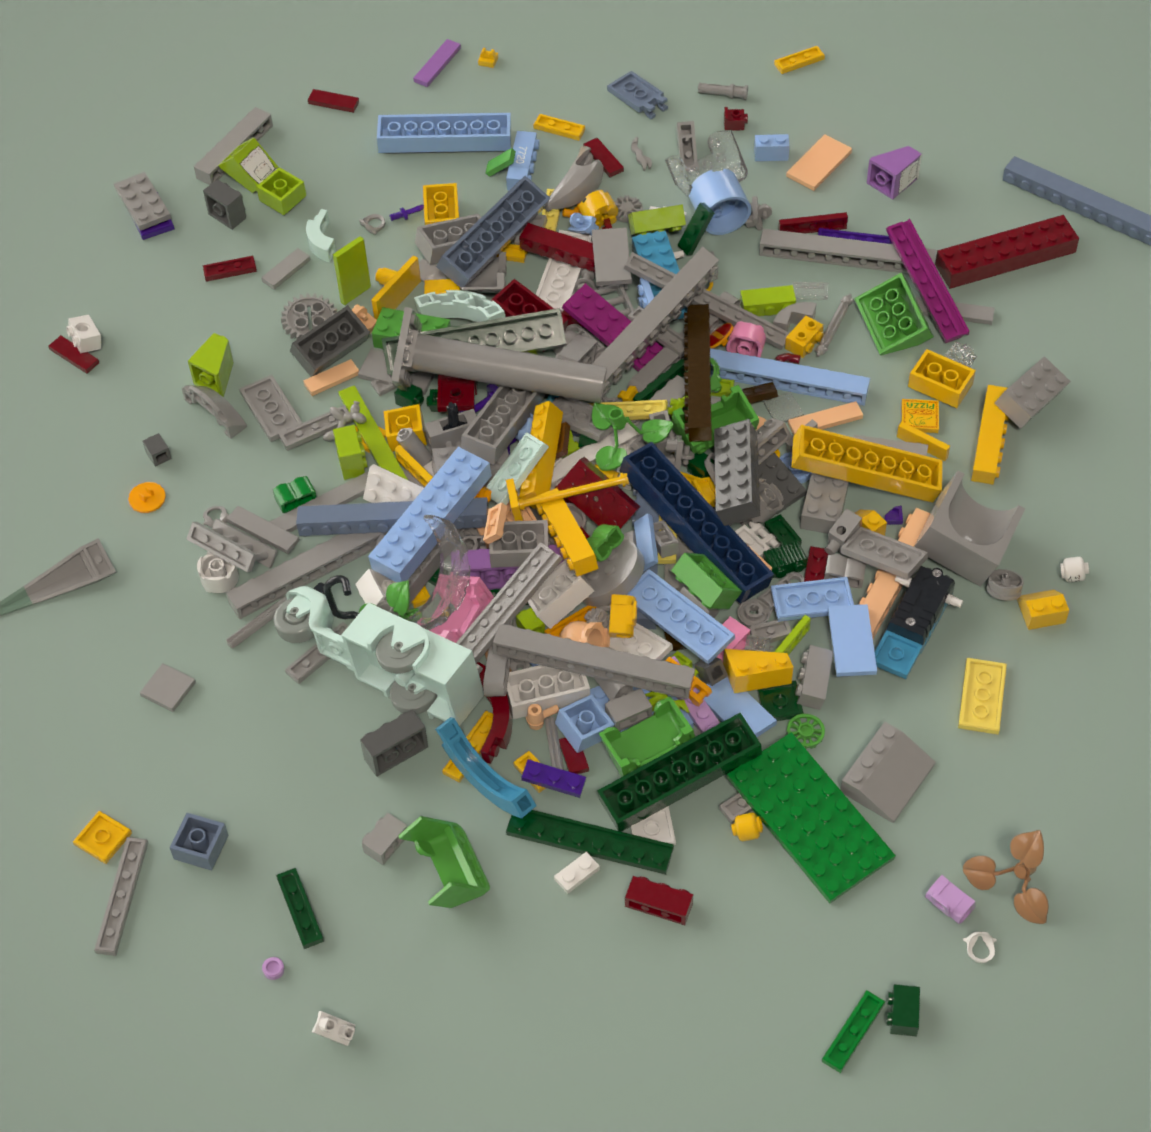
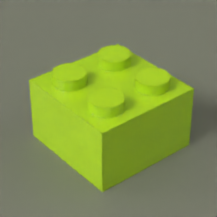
[256,167,307,215]
[333,425,368,480]

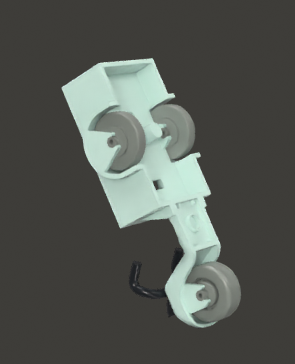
[273,575,484,726]

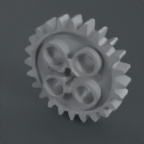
[281,293,337,340]

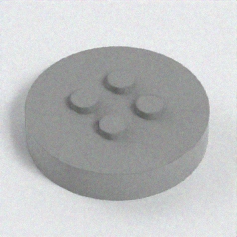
[582,537,645,607]

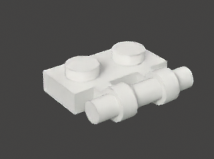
[735,521,780,558]

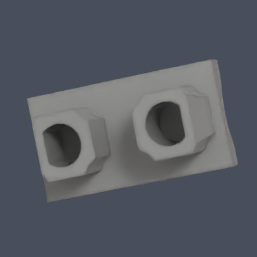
[745,196,772,231]
[665,435,695,472]

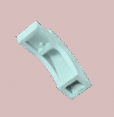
[306,209,336,262]

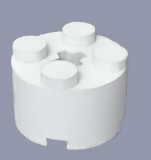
[197,551,239,593]

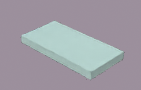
[486,433,549,505]

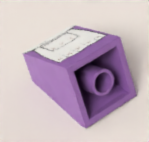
[867,146,922,200]

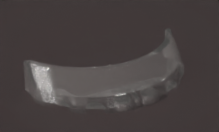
[405,515,470,630]

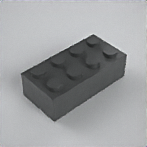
[290,305,370,377]

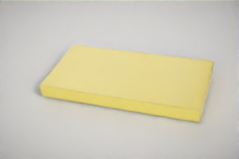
[958,658,1007,735]

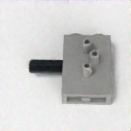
[424,402,477,454]

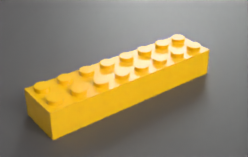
[791,425,942,503]

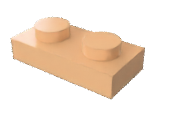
[483,502,507,544]

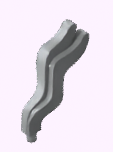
[631,137,652,171]

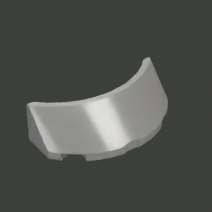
[181,385,247,439]

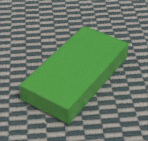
[485,148,516,177]

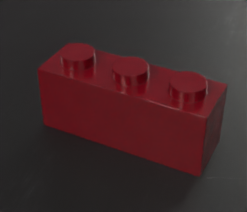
[625,876,694,926]

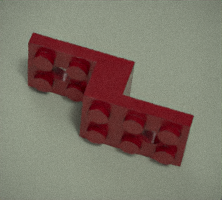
[437,374,478,412]

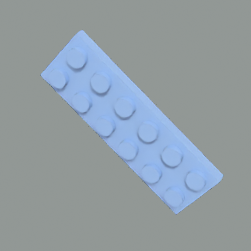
[627,569,735,665]

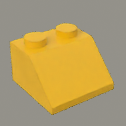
[1016,589,1069,630]

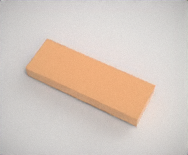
[303,359,359,396]

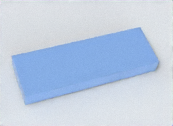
[634,514,658,571]

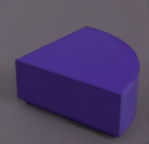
[884,506,903,525]

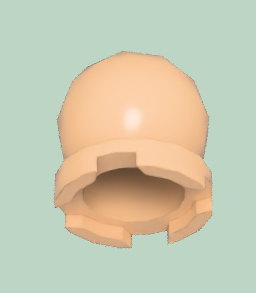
[560,621,610,647]

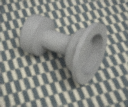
[575,269,595,291]

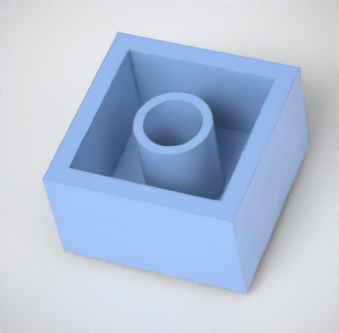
[555,694,614,753]

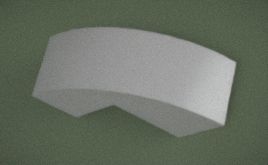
[773,302,817,332]

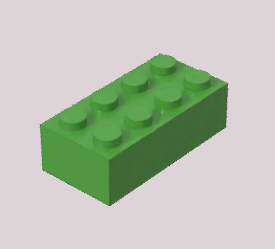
[372,307,451,349]

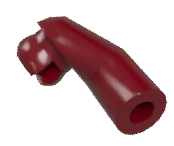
[775,353,801,364]

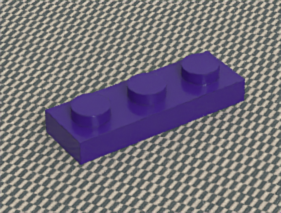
[521,759,586,798]

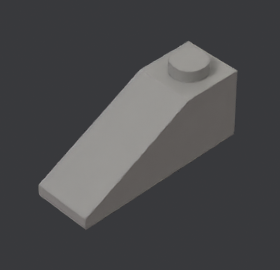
[676,121,698,172]

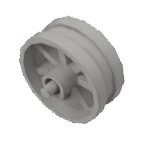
[986,569,1024,601]

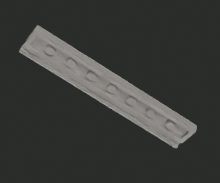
[456,542,563,663]

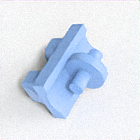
[568,213,599,235]

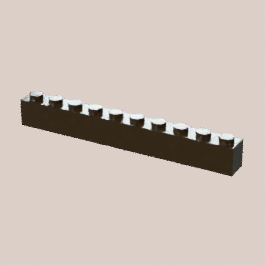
[684,304,712,442]

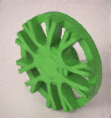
[787,714,825,749]

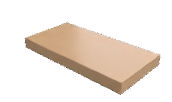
[786,134,852,191]

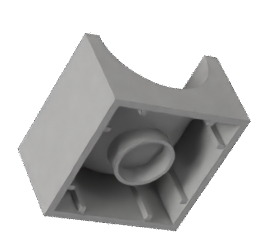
[914,471,1025,587]

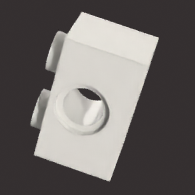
[66,315,101,353]

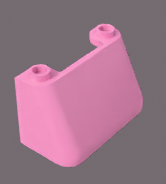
[418,575,494,643]

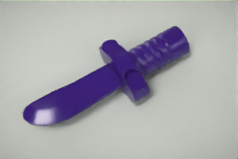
[389,204,424,221]

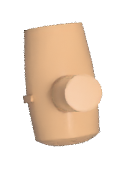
[526,704,559,730]

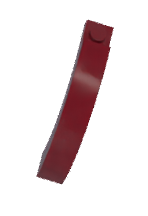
[476,662,513,764]

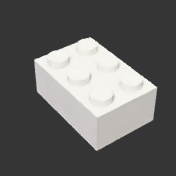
[528,559,594,629]

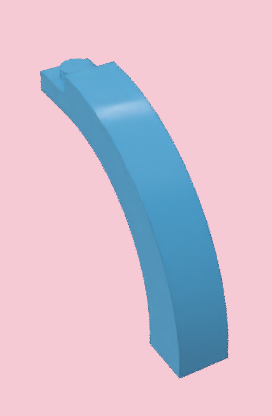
[435,717,537,818]

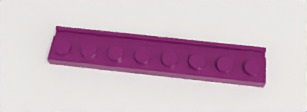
[886,219,970,344]

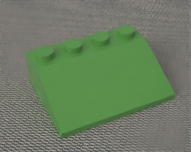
[854,273,934,355]

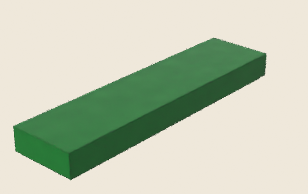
[822,990,886,1073]

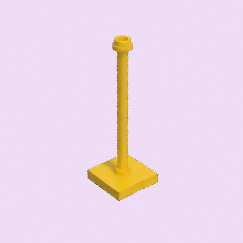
[506,472,629,521]

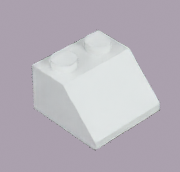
[355,569,411,605]

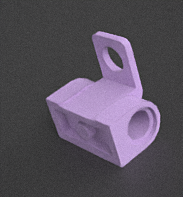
[925,875,975,924]

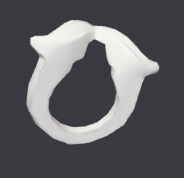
[963,932,997,964]

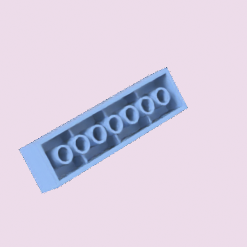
[377,113,511,153]
[368,447,492,582]

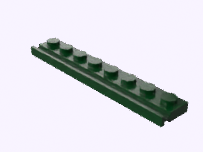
[506,810,674,875]

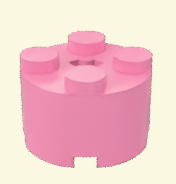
[726,321,766,357]

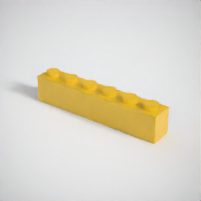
[971,385,1009,485]
[519,401,563,508]
[535,488,599,577]

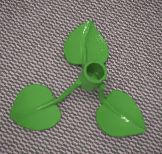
[592,403,673,471]
[359,580,423,624]

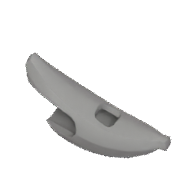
[545,146,604,212]

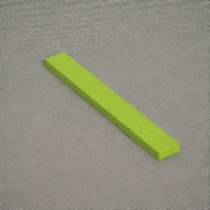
[338,385,408,480]

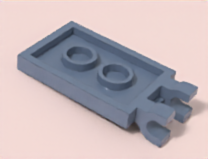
[607,71,668,119]

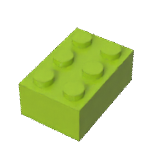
[628,204,686,236]

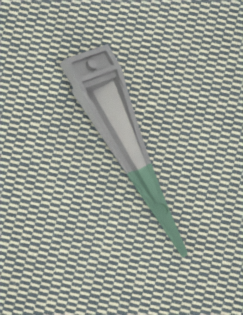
[0,538,116,616]

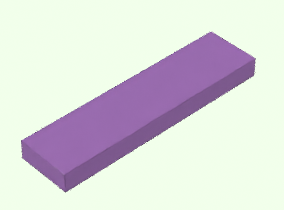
[413,39,461,87]

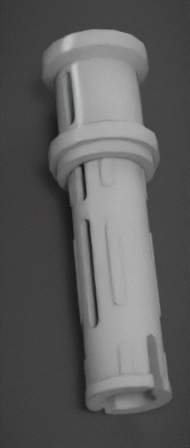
[698,82,748,100]

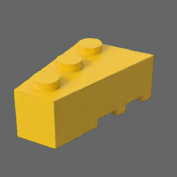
[723,649,794,693]

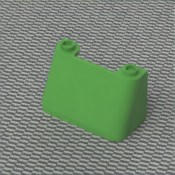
[671,385,759,454]
[599,696,695,777]

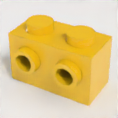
[785,315,824,358]

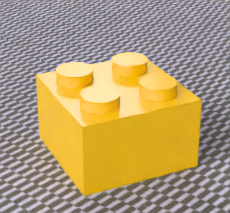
[384,404,427,452]

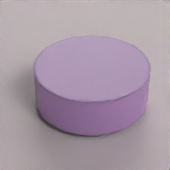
[262,957,285,980]

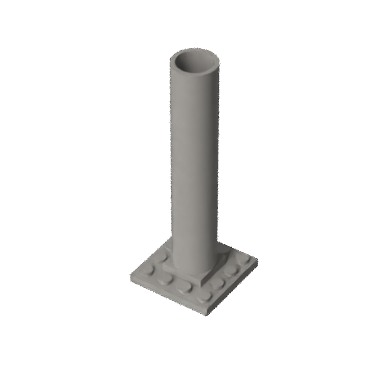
[391,307,607,403]

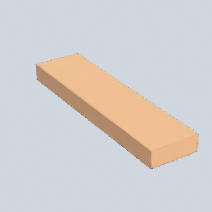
[788,401,863,435]

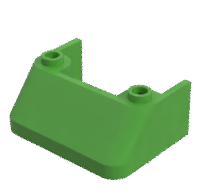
[398,816,490,908]

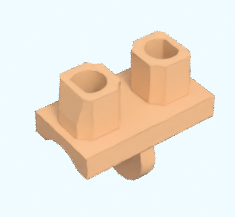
[352,304,377,335]

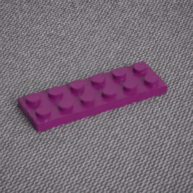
[562,283,663,372]

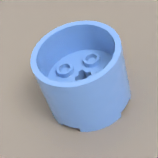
[689,169,751,235]

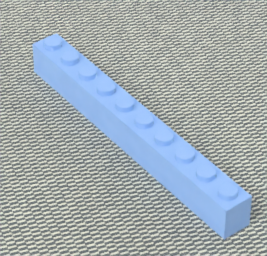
[710,348,870,406]

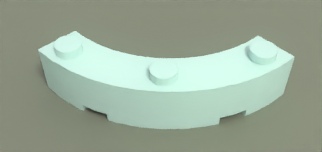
[414,290,505,322]

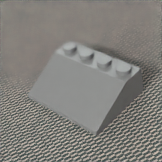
[841,722,936,823]

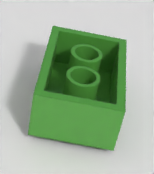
[671,552,742,610]

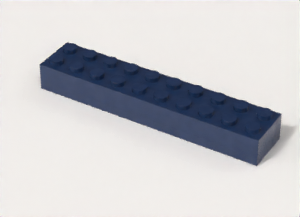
[619,442,774,604]

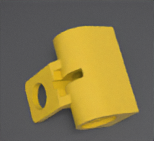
[609,594,638,638]

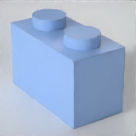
[754,134,789,161]

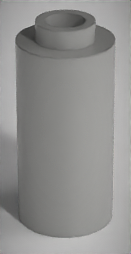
[397,428,432,466]

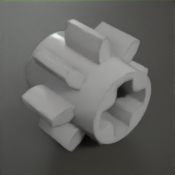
[584,608,609,628]

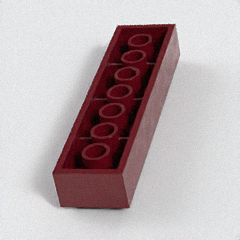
[935,214,1079,289]

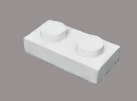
[554,852,600,894]

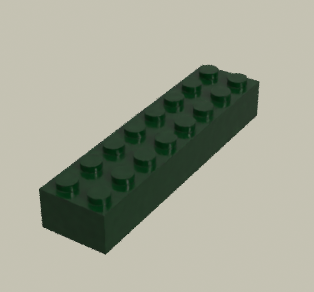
[597,712,762,832]

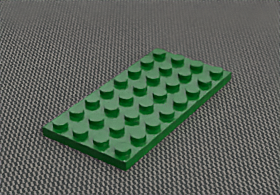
[726,732,896,904]

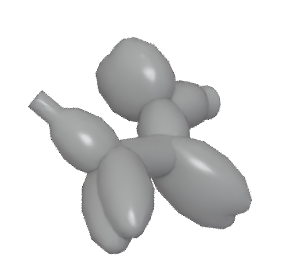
[323,401,367,441]

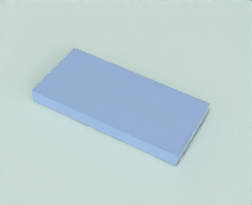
[770,577,854,622]
[828,604,877,677]
[698,677,777,737]

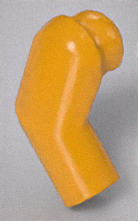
[562,202,581,218]

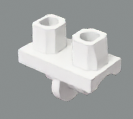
[312,1011,356,1046]

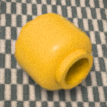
[731,812,763,842]

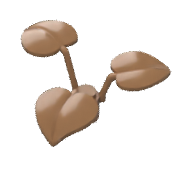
[963,830,1049,924]

